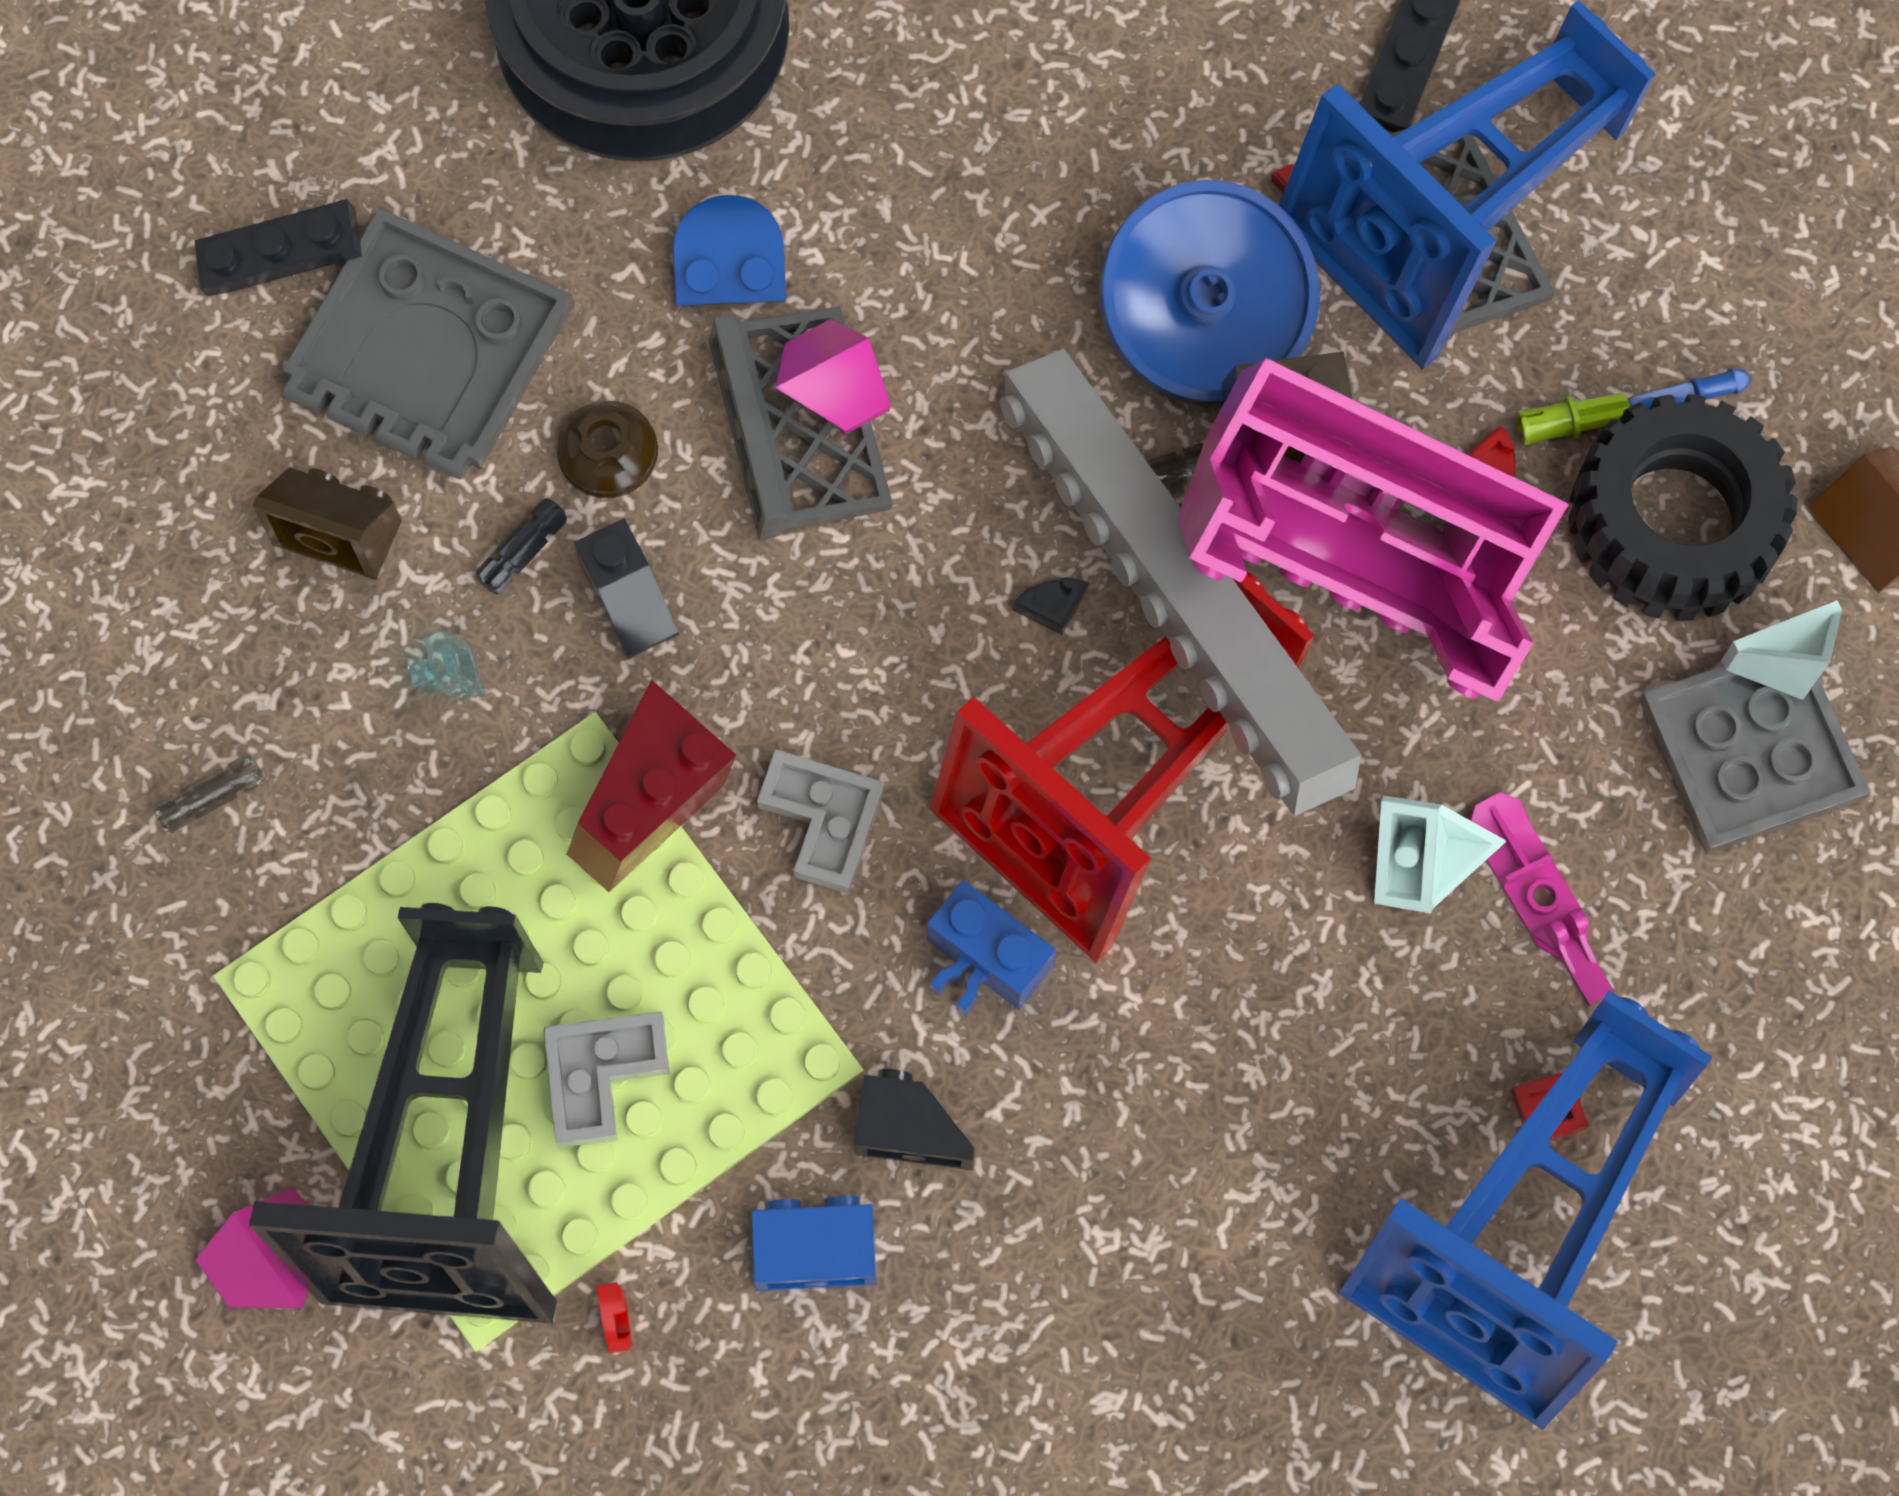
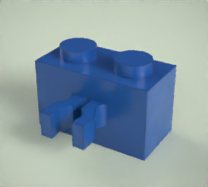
[927,880,1056,1016]

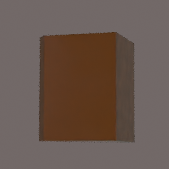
[1806,446,1899,594]

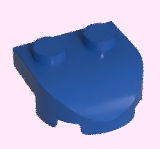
[673,195,787,306]

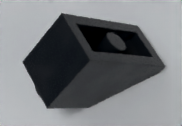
[573,518,679,659]
[854,1069,975,1170]

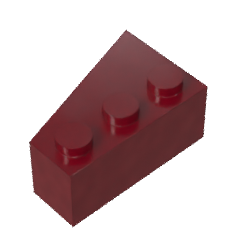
[566,680,737,892]

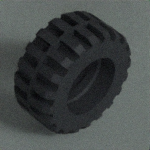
[1568,394,1798,621]

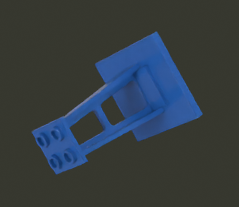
[1279,0,1656,370]
[1338,990,1712,1430]

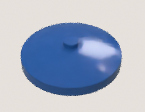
[1099,180,1320,404]

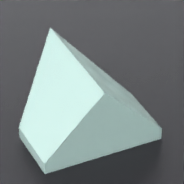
[1721,600,1842,700]
[1374,796,1506,913]

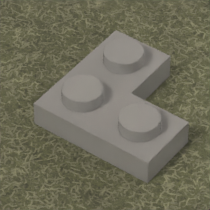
[757,749,885,894]
[544,1011,670,1148]

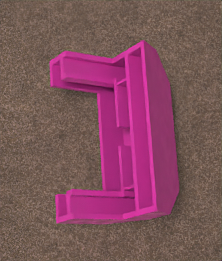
[1177,358,1569,702]

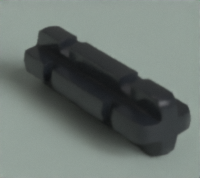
[476,498,567,595]

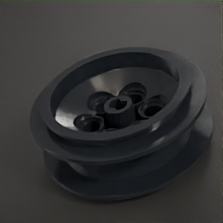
[485,0,790,161]

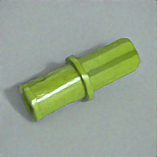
[1516,393,1629,446]

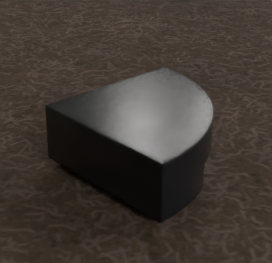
[1012,577,1089,635]

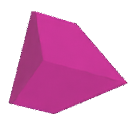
[775,319,891,435]
[195,1187,308,1309]

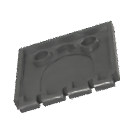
[283,208,574,480]

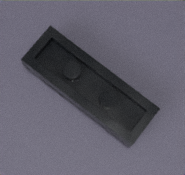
[1360,0,1461,133]
[194,199,362,296]

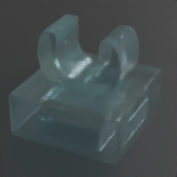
[408,630,484,701]

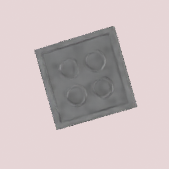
[1639,665,1871,854]

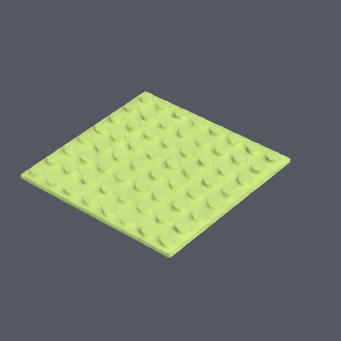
[213,712,864,1352]

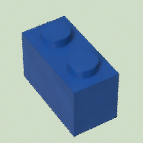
[752,1196,877,1292]

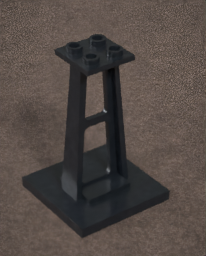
[249,903,557,1324]

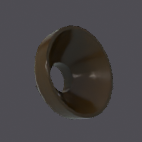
[557,401,658,498]

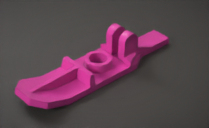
[1469,792,1614,1005]

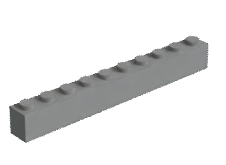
[1000,349,1361,816]

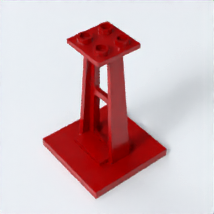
[929,572,1315,964]

